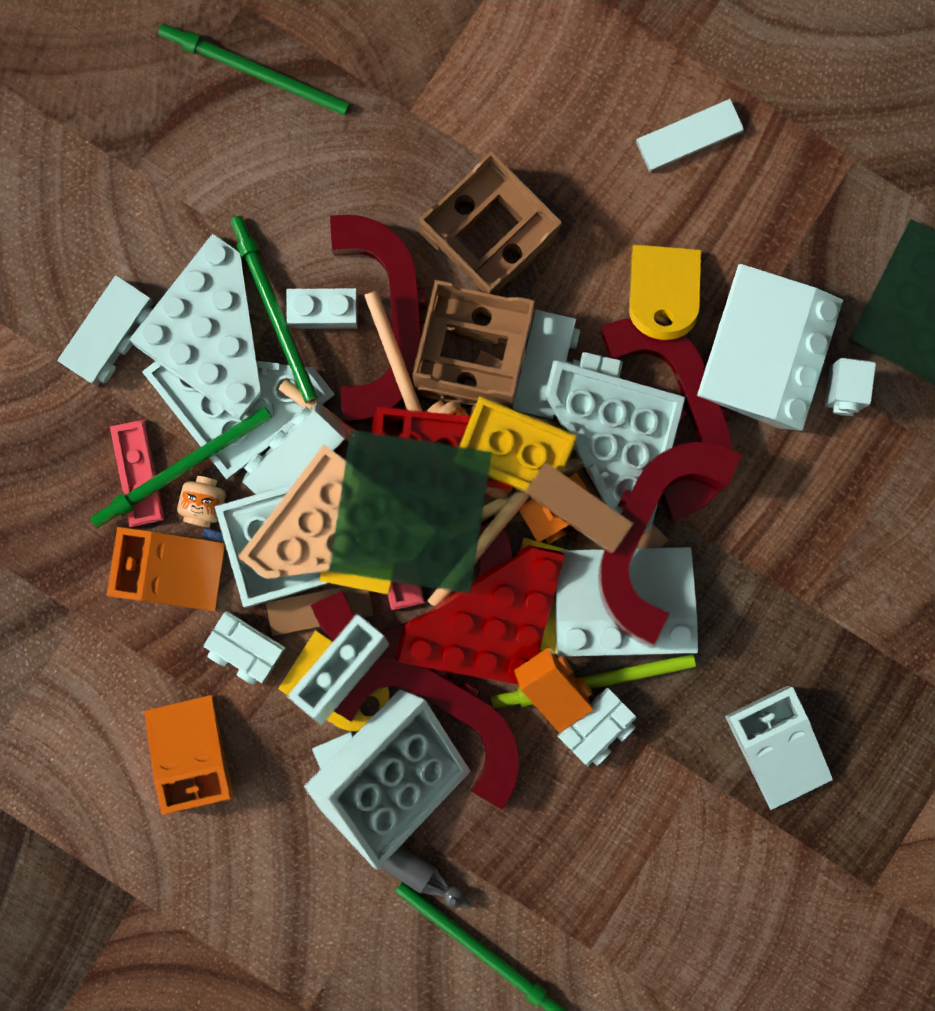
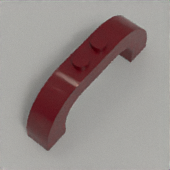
[330,215,426,424]
[600,318,732,522]
[598,442,742,648]
[310,522,512,658]
[334,657,519,810]

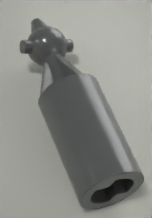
[380,845,471,909]

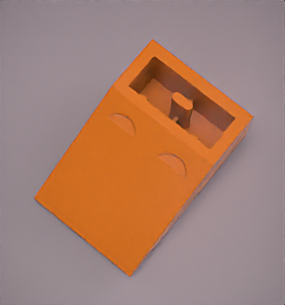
[107,527,225,611]
[144,695,235,815]

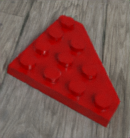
[396,545,565,685]

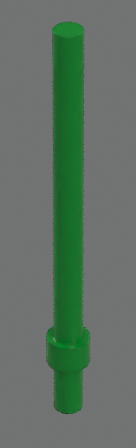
[158,23,350,116]
[230,216,318,404]
[90,406,272,529]
[395,882,568,1011]

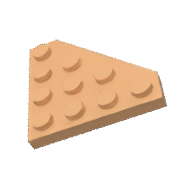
[238,445,437,579]

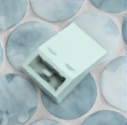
[725,686,833,810]

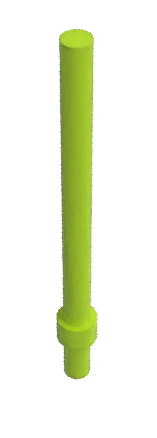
[491,654,696,709]

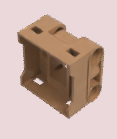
[417,151,562,296]
[413,280,534,410]

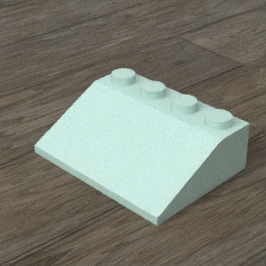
[697,264,843,431]
[215,484,330,608]
[555,547,698,657]
[304,690,471,870]

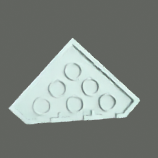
[129,234,261,421]
[142,361,336,480]
[545,361,685,531]

